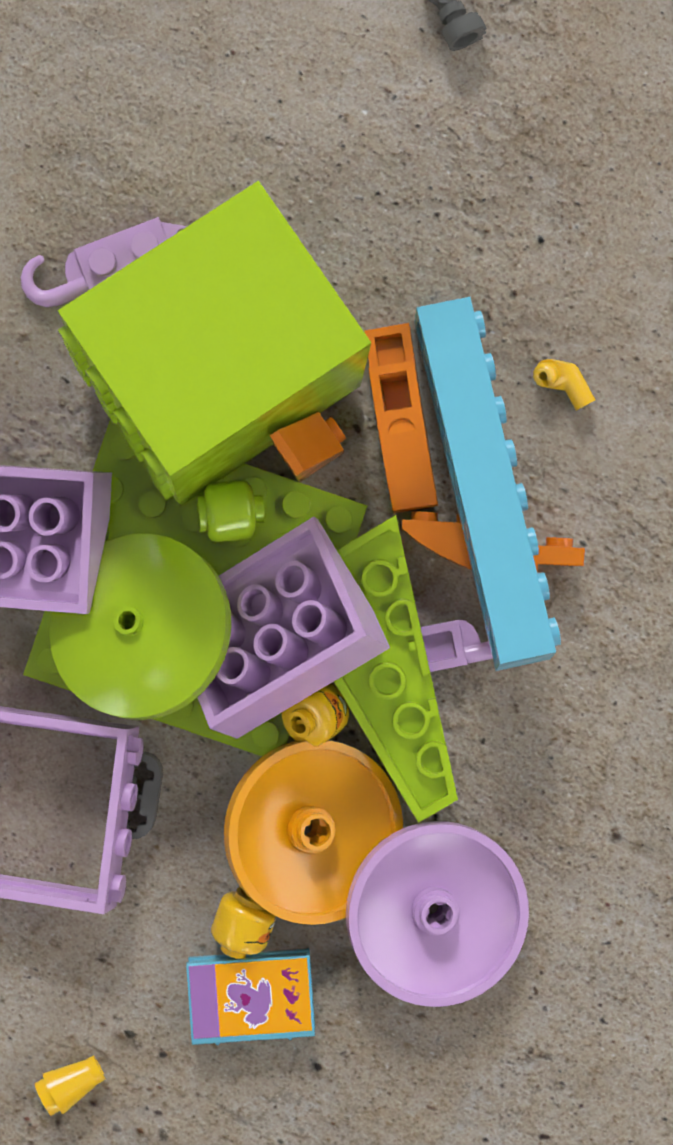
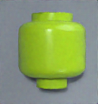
[197,480,264,542]

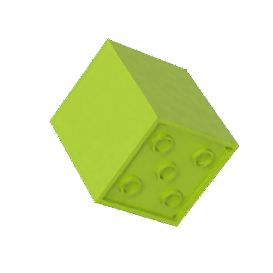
[57,180,371,506]

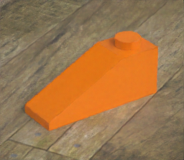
[270,412,347,482]

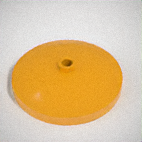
[224,740,403,925]

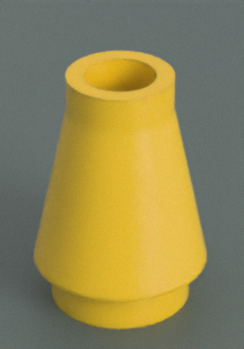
[34,1055,106,1116]

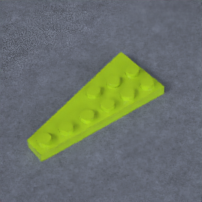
[334,515,458,823]

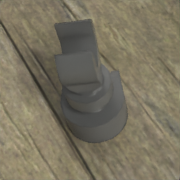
[428,0,487,51]

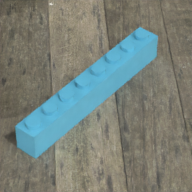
[414,297,561,671]

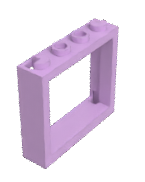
[0,706,143,914]

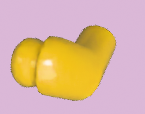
[533,359,596,411]

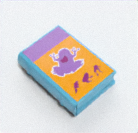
[186,948,315,1045]

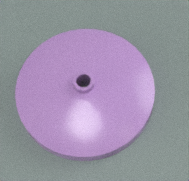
[346,821,529,1007]

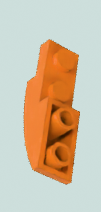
[364,323,439,513]
[400,511,585,573]

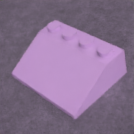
[0,465,112,614]
[198,517,390,739]

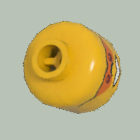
[281,683,349,746]
[211,887,276,959]

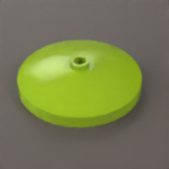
[49,534,232,720]

